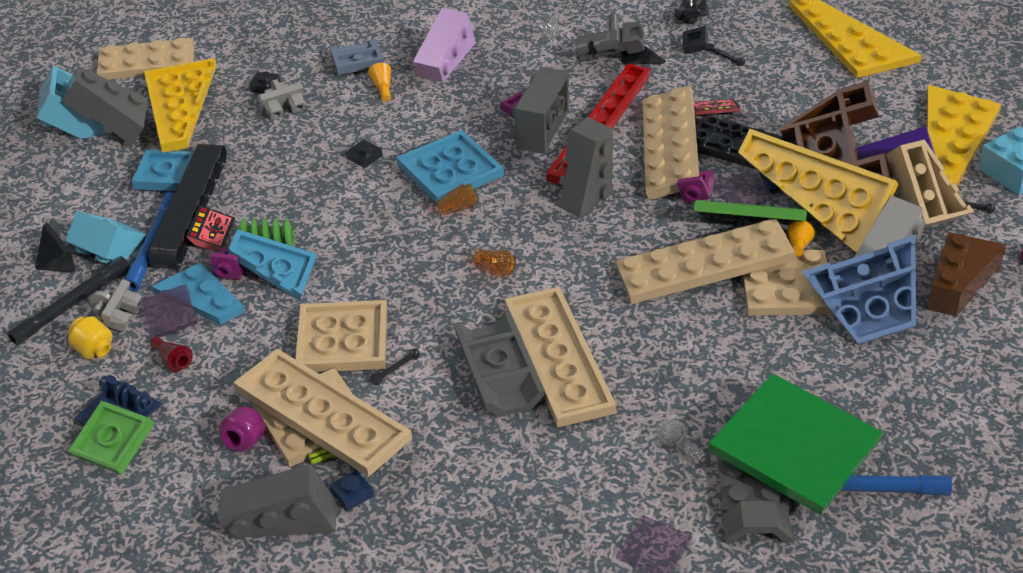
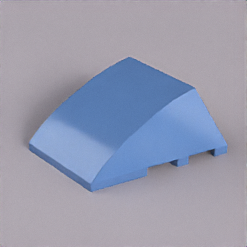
[802,235,916,345]

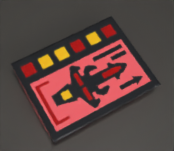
[694,99,741,116]
[186,205,235,250]

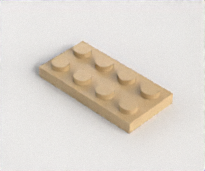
[97,38,194,80]

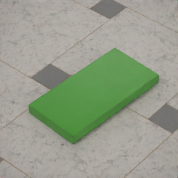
[694,200,807,221]

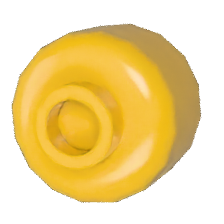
[68,316,113,359]

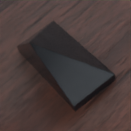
[622,45,666,65]
[35,223,76,273]

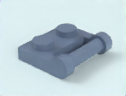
[329,39,384,75]

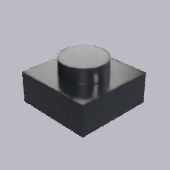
[683,26,708,54]
[249,72,281,93]
[346,139,383,168]

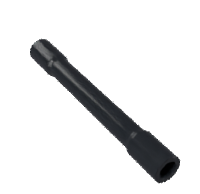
[7,256,130,346]

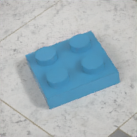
[132,150,194,191]

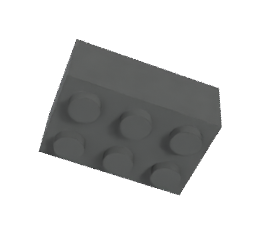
[512,66,569,154]

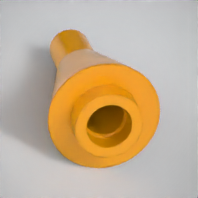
[368,63,391,101]
[786,220,814,256]

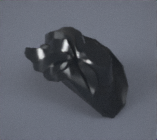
[674,0,709,23]

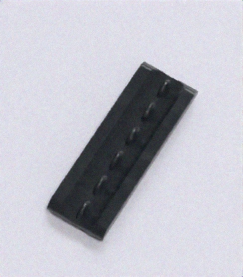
[696,115,798,170]

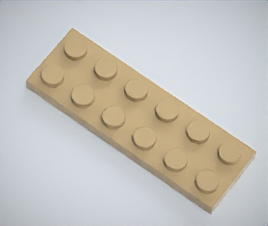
[642,85,699,199]
[616,218,796,304]
[505,287,616,428]
[233,349,412,477]

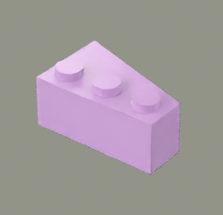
[413,8,476,82]

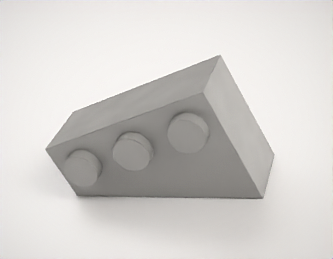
[854,196,925,257]

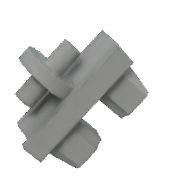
[259,79,304,120]
[89,279,142,332]

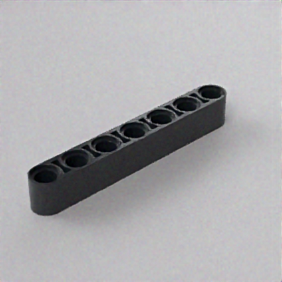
[149,144,227,269]

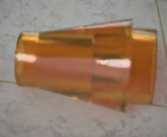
[437,183,478,215]
[473,248,516,277]

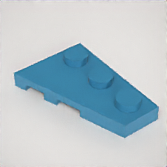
[228,229,317,300]
[151,262,245,325]

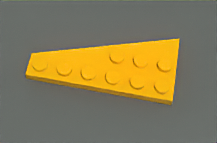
[788,0,922,78]
[144,58,217,153]
[927,85,1001,186]
[738,129,899,253]

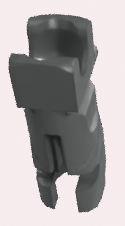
[576,13,645,62]

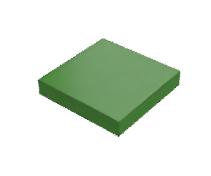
[68,400,154,475]

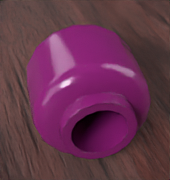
[218,406,265,452]

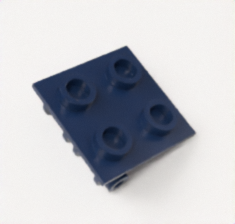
[74,375,161,425]

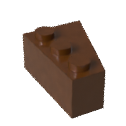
[927,232,1006,316]

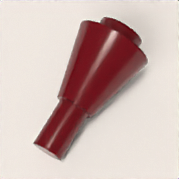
[150,336,193,373]

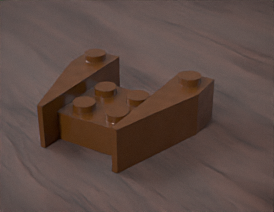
[779,81,893,179]

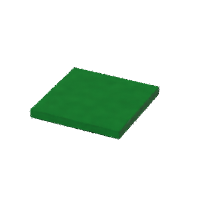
[707,373,884,515]

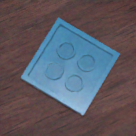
[396,130,504,205]

